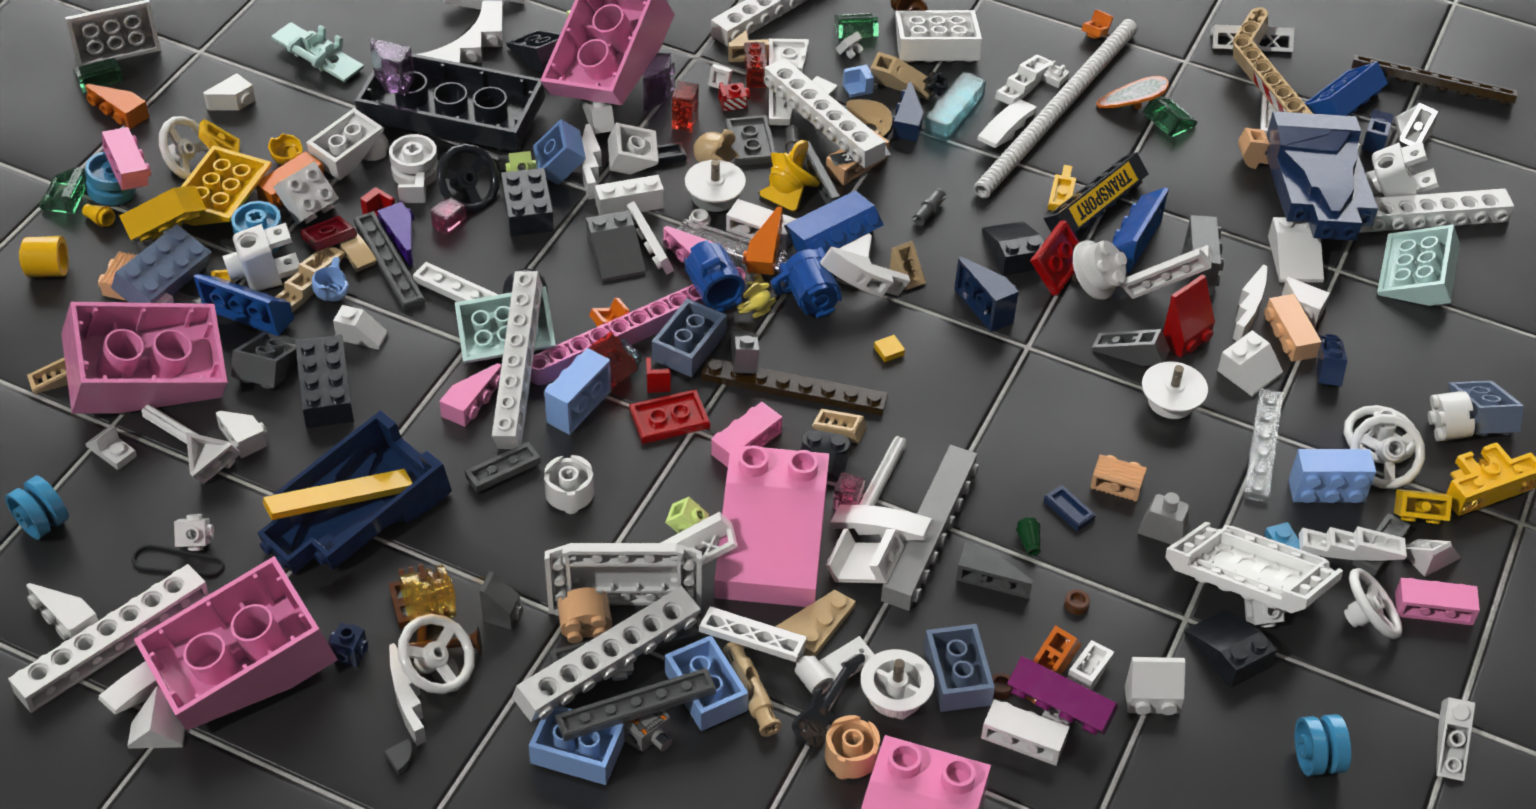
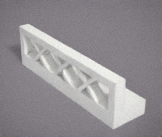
[1210,24,1294,53]
[1121,245,1212,299]
[661,512,738,565]
[699,606,807,662]

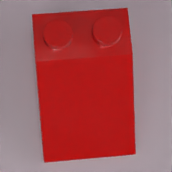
[1163,274,1215,358]

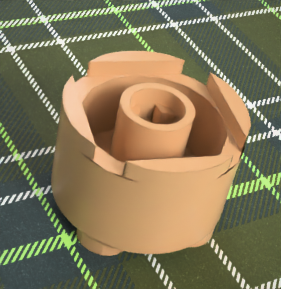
[557,587,612,643]
[825,715,880,779]

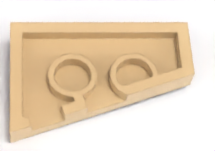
[775,590,856,657]

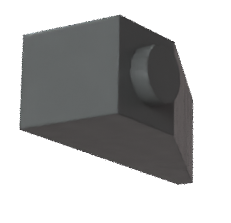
[1092,329,1170,366]
[730,331,759,373]
[956,542,1033,599]

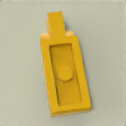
[1047,165,1076,211]

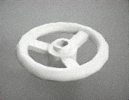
[159,116,210,180]
[1343,405,1415,464]
[1350,414,1425,489]
[1344,568,1402,640]
[398,614,475,694]

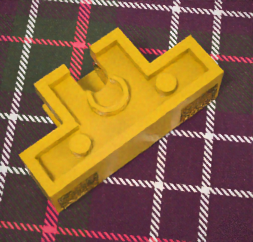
[1446,442,1536,516]

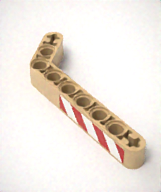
[1233,7,1313,114]

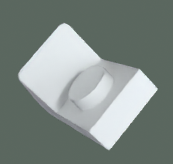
[85,426,137,470]

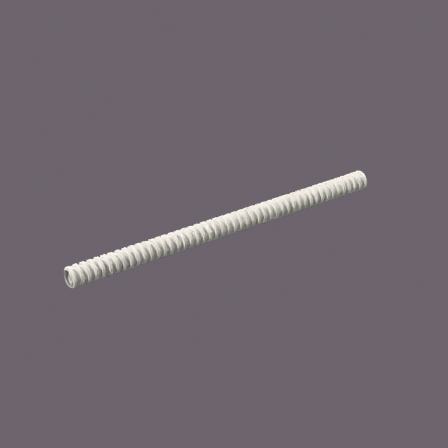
[974,19,1138,198]

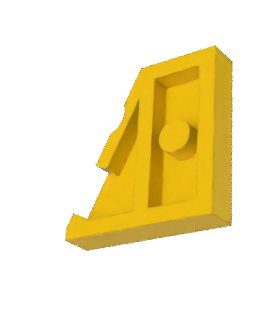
[199,119,240,153]

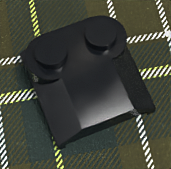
[801,430,851,484]

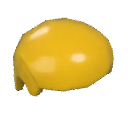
[268,133,303,165]

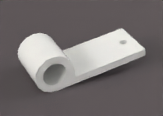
[795,636,875,695]

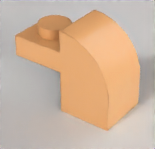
[1238,128,1270,169]

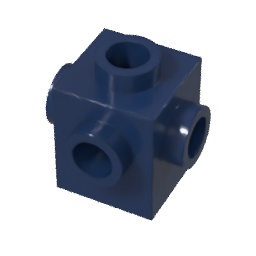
[328,622,369,667]

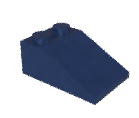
[954,257,1019,332]

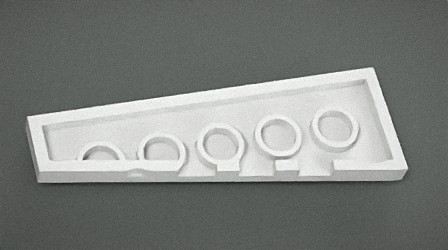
[769,39,809,126]

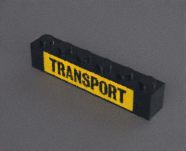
[1043,152,1149,236]

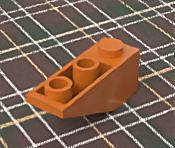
[85,84,149,130]

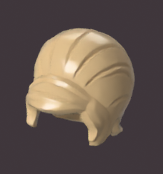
[693,129,739,163]

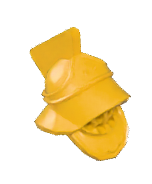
[759,140,820,212]

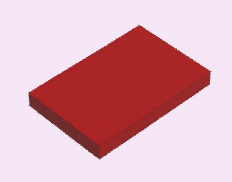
[1030,220,1080,296]
[629,389,710,444]

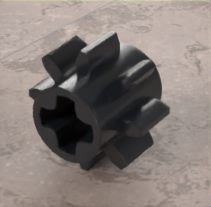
[923,71,950,98]

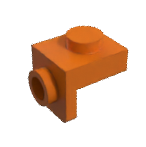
[1081,10,1113,39]
[589,298,629,327]

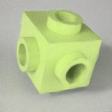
[505,151,537,172]
[665,497,709,533]

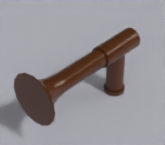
[409,625,482,654]

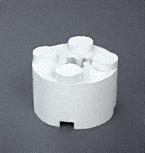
[1428,391,1475,442]
[544,455,594,514]

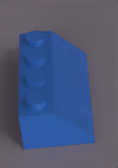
[1305,62,1388,116]
[1111,187,1169,273]
[784,190,884,253]
[194,274,294,336]

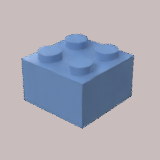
[533,119,586,185]

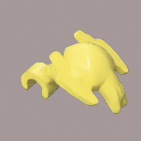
[736,274,776,318]

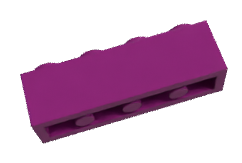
[1007,656,1119,736]

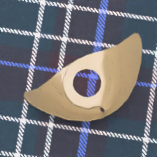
[846,99,893,137]

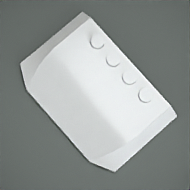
[1165,522,1343,613]
[544,543,702,614]

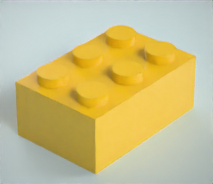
[119,186,207,242]

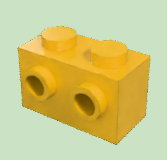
[1394,489,1453,524]

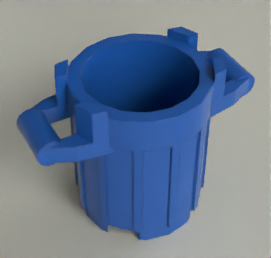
[684,240,745,313]
[771,247,842,318]

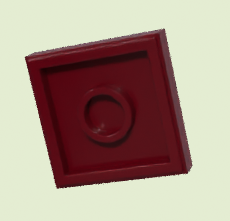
[299,216,357,251]

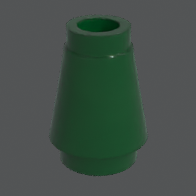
[1016,517,1041,556]

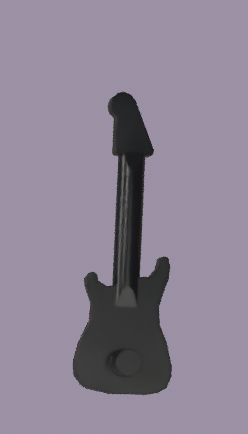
[792,653,865,748]

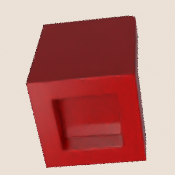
[360,187,395,219]
[646,357,671,393]

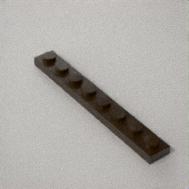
[1352,54,1517,105]
[701,357,888,416]

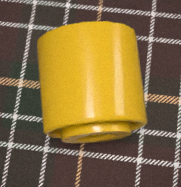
[19,236,69,278]

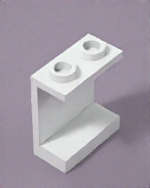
[826,529,904,583]

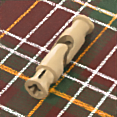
[722,642,782,737]

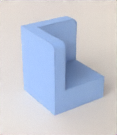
[843,65,874,97]

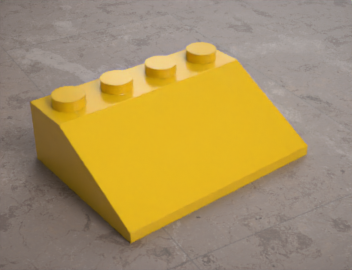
[181,145,272,226]

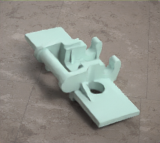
[271,22,364,82]

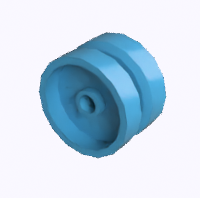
[85,152,136,206]
[231,201,282,253]
[5,475,69,540]
[1294,714,1351,776]

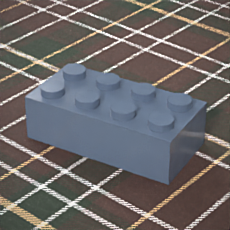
[111,224,211,303]

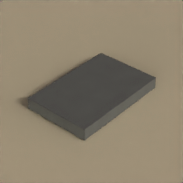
[726,115,776,166]

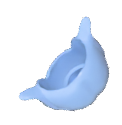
[312,257,349,302]

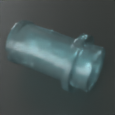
[615,339,642,367]

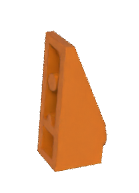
[743,207,784,275]
[1026,625,1082,704]

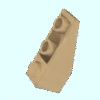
[871,52,930,100]

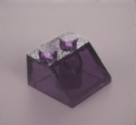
[370,38,415,95]
[643,53,675,111]

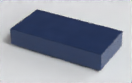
[1044,485,1096,531]

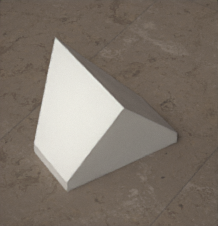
[1394,103,1439,145]
[186,432,241,484]
[1406,539,1462,577]
[127,685,186,749]

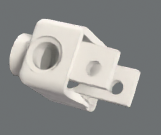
[1365,141,1439,197]
[223,223,299,291]

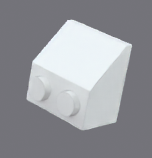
[608,122,659,174]
[1217,331,1283,397]
[1124,657,1185,715]

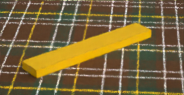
[263,469,412,520]

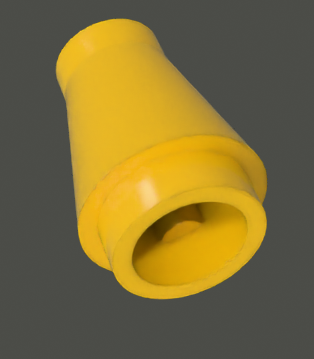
[82,204,115,227]

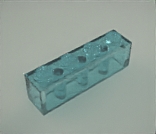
[923,71,986,142]

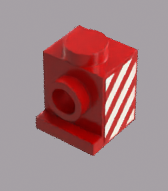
[718,82,750,112]

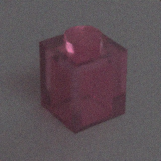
[430,198,466,235]
[833,472,865,509]

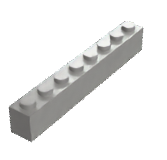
[881,445,979,611]

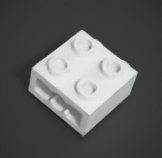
[273,161,339,225]

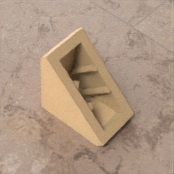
[890,241,926,290]

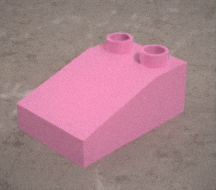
[540,0,675,105]
[61,302,228,414]
[714,445,829,607]
[134,556,338,730]
[861,735,991,809]

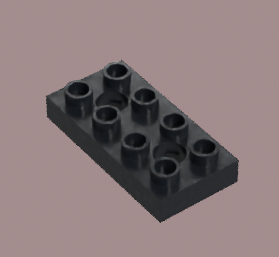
[355,48,545,152]

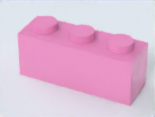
[102,127,151,190]
[711,402,782,467]
[1395,578,1480,625]

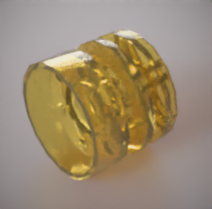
[399,564,457,622]

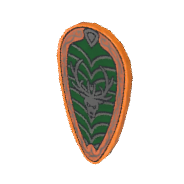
[1096,76,1169,109]

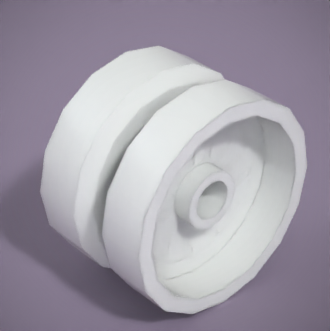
[389,134,438,186]

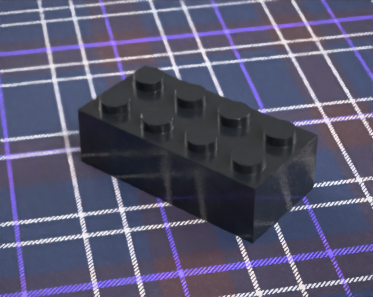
[295,334,354,428]

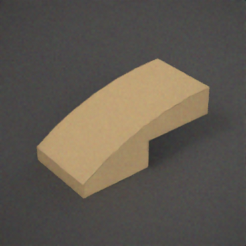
[337,233,377,273]

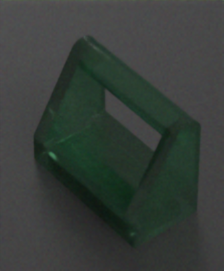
[834,13,878,39]
[73,57,123,93]
[1142,96,1197,136]
[39,167,87,214]

